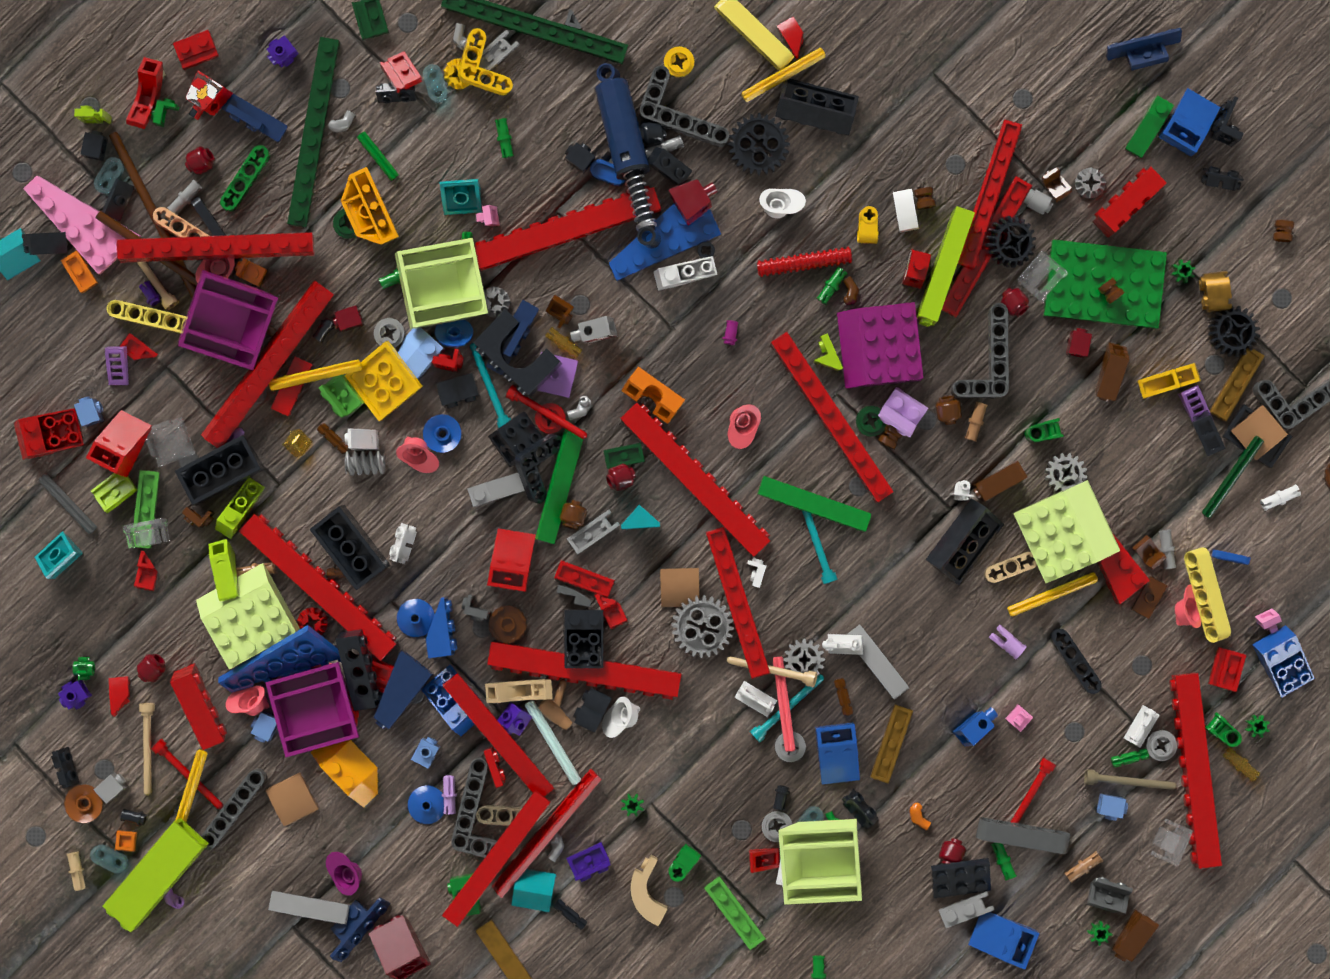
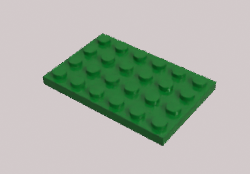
[1043,239,1167,329]

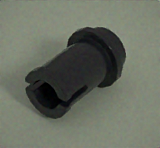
[312,317,335,343]
[773,785,790,811]
[120,809,147,826]

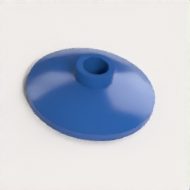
[435,319,473,348]
[423,414,461,453]
[397,599,435,637]
[408,785,444,824]

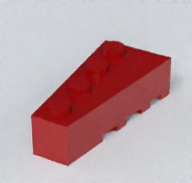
[1097,534,1150,604]
[170,663,227,750]

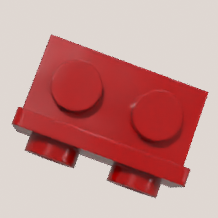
[432,349,464,373]

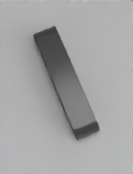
[201,769,267,850]
[976,817,1071,854]

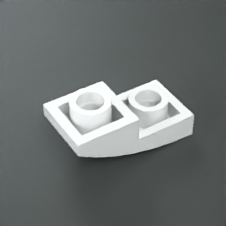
[893,189,919,233]

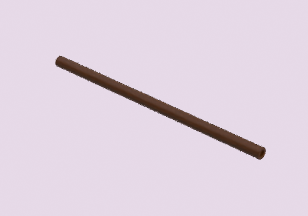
[109,132,196,299]
[95,211,277,338]

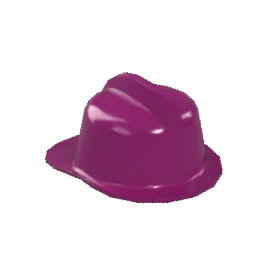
[326,852,362,895]

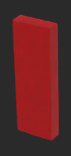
[271,357,313,416]
[554,560,615,598]

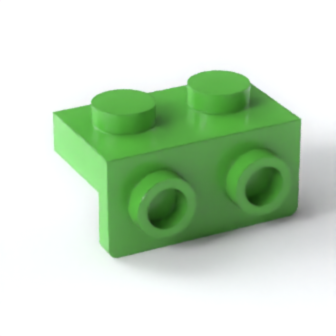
[319,374,364,418]

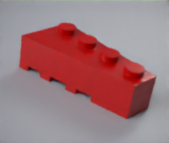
[1092,167,1167,238]

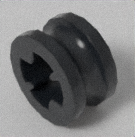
[698,242,715,258]

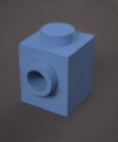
[74,396,104,427]
[251,711,277,743]
[411,737,441,768]
[1096,793,1128,821]

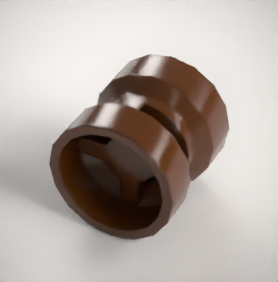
[914,187,936,210]
[1273,220,1295,242]
[1098,278,1125,304]
[878,425,903,450]

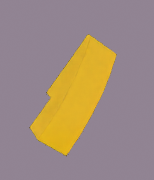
[1137,363,1201,399]

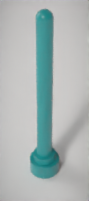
[470,343,511,428]
[802,511,838,584]
[749,674,824,743]

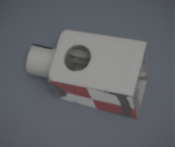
[570,316,618,344]

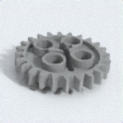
[671,595,734,658]

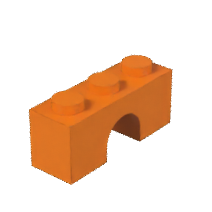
[621,366,685,424]

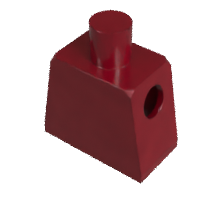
[669,179,718,226]

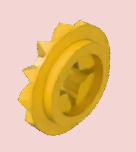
[664,46,694,77]
[443,58,474,89]

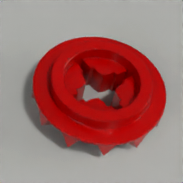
[535,403,566,434]
[297,608,328,635]

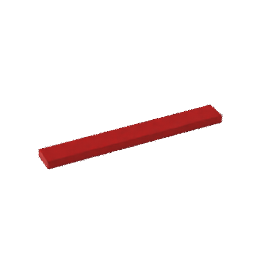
[958,119,1023,269]
[942,176,1032,318]
[706,527,770,679]
[443,673,554,796]
[492,769,602,898]
[442,790,551,927]

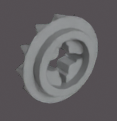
[1075,167,1106,198]
[484,287,510,317]
[374,318,405,348]
[1146,730,1177,761]
[775,731,806,762]
[762,811,792,842]

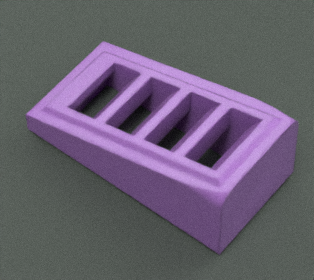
[105,347,129,385]
[1178,385,1212,422]

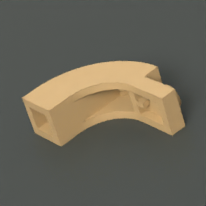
[485,679,553,703]
[631,855,667,926]

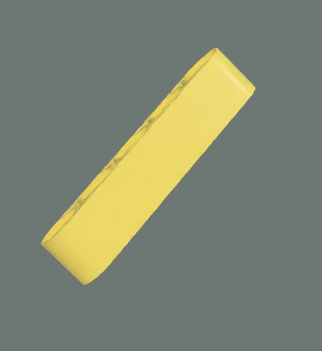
[714,0,794,71]
[107,300,186,334]
[1184,547,1231,643]

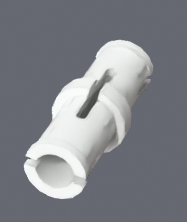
[1260,484,1301,511]

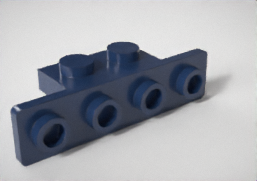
[1106,28,1182,71]
[221,94,288,142]
[486,300,539,375]
[330,898,390,962]

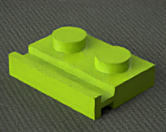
[74,106,112,124]
[91,473,138,514]

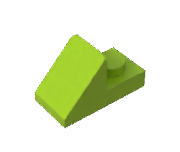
[813,333,843,371]

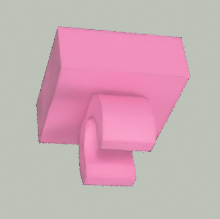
[476,205,500,227]
[1255,609,1282,634]
[1005,705,1033,732]

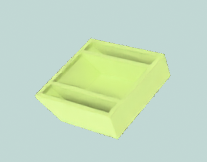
[395,238,488,330]
[1013,480,1120,583]
[196,563,300,669]
[778,819,862,904]

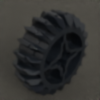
[985,216,1037,268]
[1208,305,1260,357]

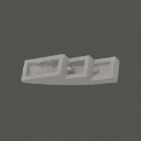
[847,624,909,700]
[268,891,350,924]

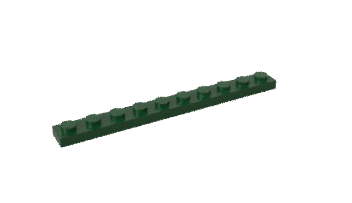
[441,0,628,65]
[287,37,340,228]

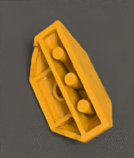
[341,167,399,245]
[311,740,378,807]

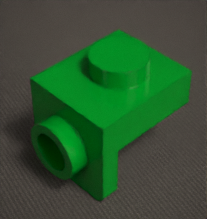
[151,98,179,127]

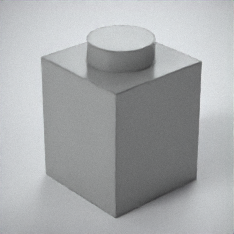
[93,773,128,804]

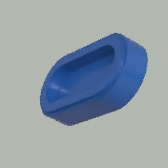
[590,159,626,186]
[1212,550,1251,565]

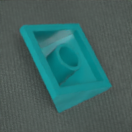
[439,179,482,215]
[0,228,41,280]
[621,505,660,530]
[34,531,83,579]
[512,869,556,912]

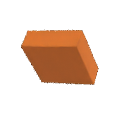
[115,830,137,852]

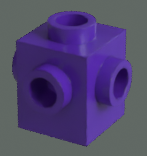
[266,35,299,68]
[58,680,92,710]
[498,702,532,736]

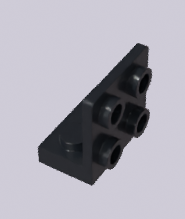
[1211,96,1244,147]
[488,411,543,467]

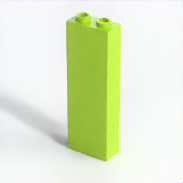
[916,206,975,327]
[102,818,209,932]

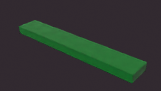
[535,429,583,544]
[757,476,871,532]

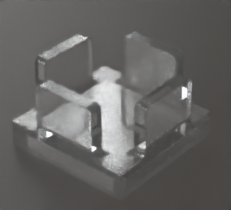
[145,418,196,467]
[123,518,170,549]
[1151,819,1193,867]

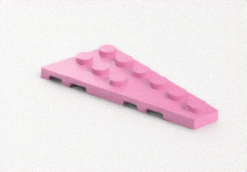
[23,176,142,275]

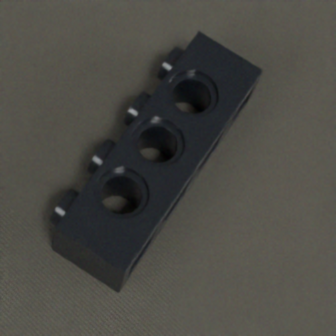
[335,629,382,711]

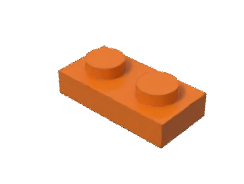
[60,250,99,294]

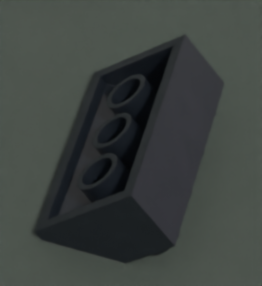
[775,78,859,136]
[175,435,265,506]
[926,498,1005,585]
[309,505,391,590]

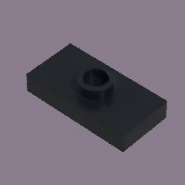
[102,178,135,221]

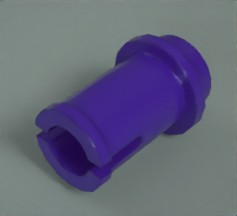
[139,281,161,306]

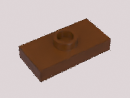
[1131,576,1168,619]

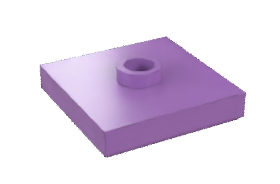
[537,352,578,398]

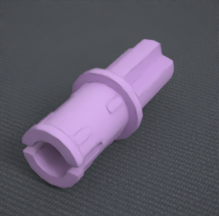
[442,775,457,814]

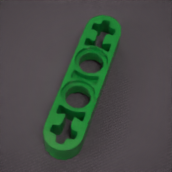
[220,145,270,212]

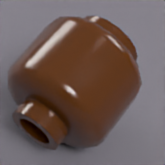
[935,396,962,425]
[560,500,587,530]

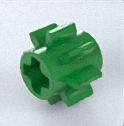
[1170,259,1196,283]
[73,657,95,680]
[1245,714,1270,738]
[621,793,644,817]
[1087,920,1113,946]

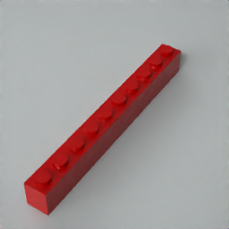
[474,186,661,271]
[117,232,315,263]
[201,280,334,448]
[770,332,894,503]
[620,403,770,557]
[239,514,398,661]
[487,641,681,700]
[1169,673,1222,869]

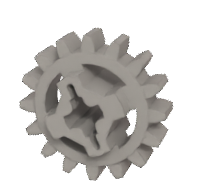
[1045,453,1087,492]
[783,639,825,675]

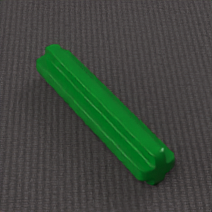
[357,132,399,181]

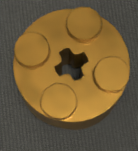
[1199,271,1232,312]

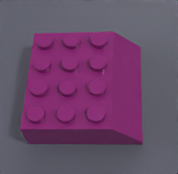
[178,270,278,370]
[837,302,923,389]
[266,662,359,758]

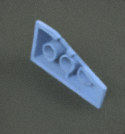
[398,328,445,380]

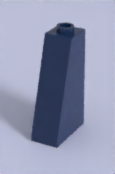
[374,650,434,729]

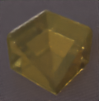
[282,429,313,457]

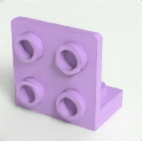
[878,387,928,437]

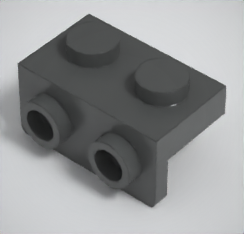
[461,594,491,622]
[1087,877,1133,916]

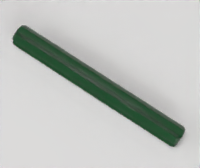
[1202,436,1264,518]

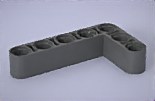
[640,65,729,147]
[951,303,1009,398]
[1253,378,1330,429]
[451,757,498,858]

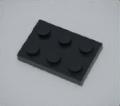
[1222,404,1293,468]
[931,858,991,898]

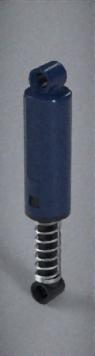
[595,63,661,249]

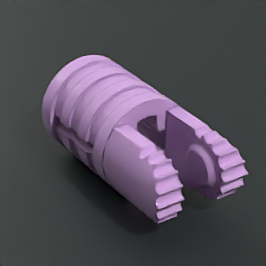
[989,625,1027,660]

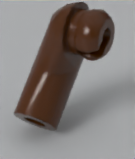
[843,276,859,305]

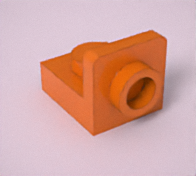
[235,258,267,287]

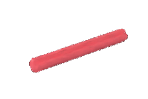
[773,657,795,752]

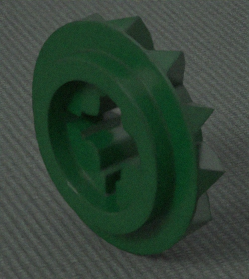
[333,209,356,239]
[856,406,886,437]

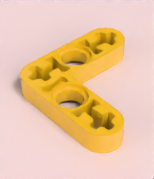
[458,28,513,95]

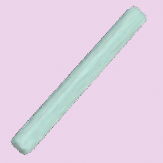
[525,700,581,785]

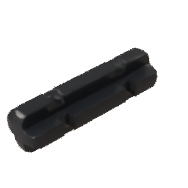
[553,899,587,930]

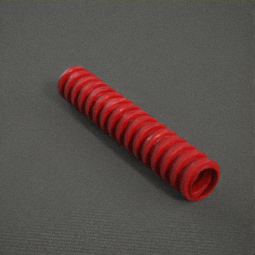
[757,247,852,277]

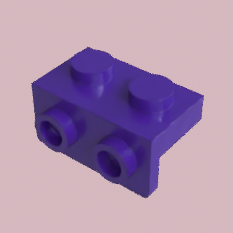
[566,842,611,882]

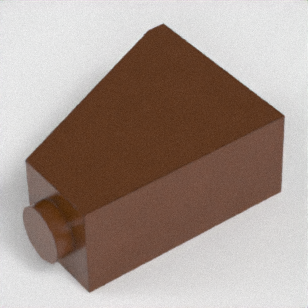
[1096,342,1129,402]
[973,461,1028,502]
[1112,910,1159,962]

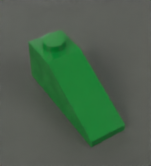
[1125,95,1174,158]

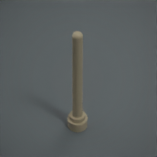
[1084,769,1177,790]

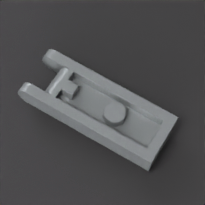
[473,30,520,79]
[567,510,620,554]
[939,891,995,928]

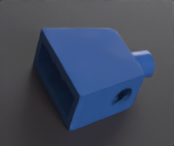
[953,707,998,747]

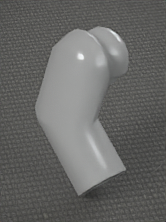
[453,23,467,51]
[328,110,355,133]
[567,396,591,420]
[547,833,564,862]

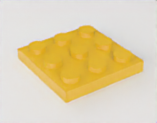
[345,341,423,421]

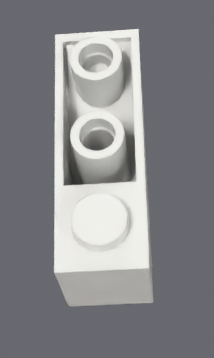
[654,256,717,291]
[345,428,379,451]

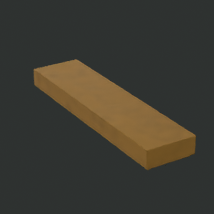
[1209,349,1265,422]
[870,704,913,784]
[476,919,532,979]

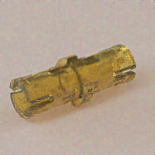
[545,327,583,360]
[1223,747,1260,782]

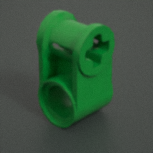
[1025,418,1064,443]
[1205,712,1242,747]
[668,844,701,882]

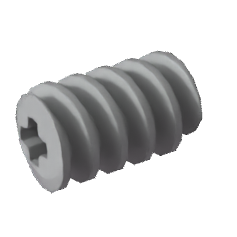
[345,450,385,475]

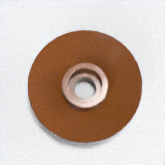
[64,784,103,823]

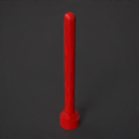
[506,384,587,439]
[151,738,223,810]
[1011,758,1056,823]

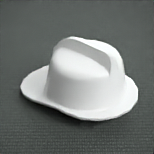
[759,189,806,218]
[602,697,640,738]

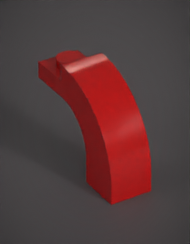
[126,57,163,129]

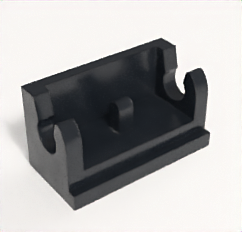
[21,232,67,255]
[1192,410,1226,456]

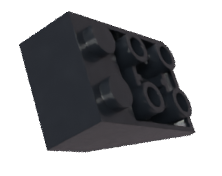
[563,610,603,668]

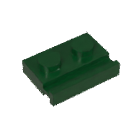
[351,0,389,40]

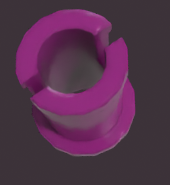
[722,320,739,345]

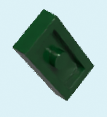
[603,443,645,469]

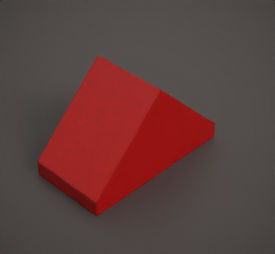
[749,848,779,873]

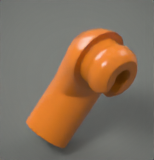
[909,803,931,830]

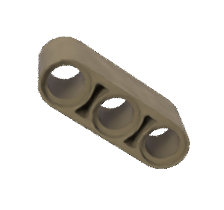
[476,805,522,826]

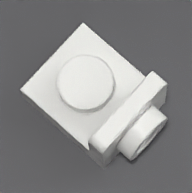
[747,558,766,588]

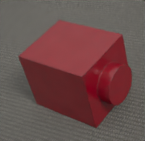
[333,305,364,332]
[1066,328,1092,358]

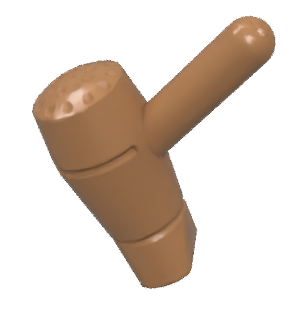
[538,680,572,730]

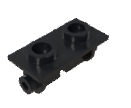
[376,83,416,103]
[1201,166,1244,191]
[51,747,79,788]
[841,789,878,829]

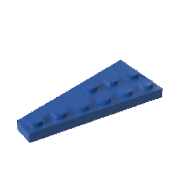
[609,204,721,281]
[218,625,341,693]

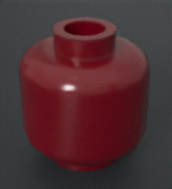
[185,146,215,175]
[1001,288,1029,317]
[606,464,636,491]
[137,654,166,682]
[939,838,966,864]

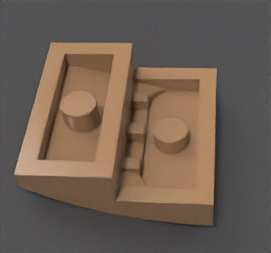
[1231,405,1288,460]
[660,568,699,607]
[266,772,319,826]

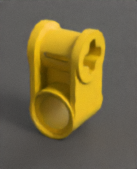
[857,206,878,244]

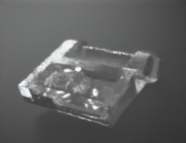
[1017,251,1068,302]

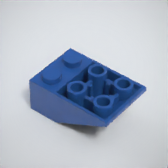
[1158,88,1220,156]
[426,597,458,658]
[1252,625,1315,698]
[421,665,486,736]
[815,722,860,785]
[968,912,1039,969]

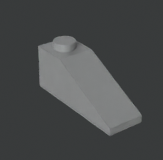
[467,473,525,507]

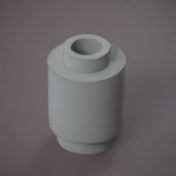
[1023,189,1053,215]

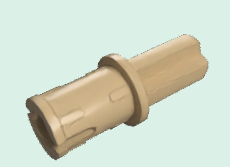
[67,851,86,891]

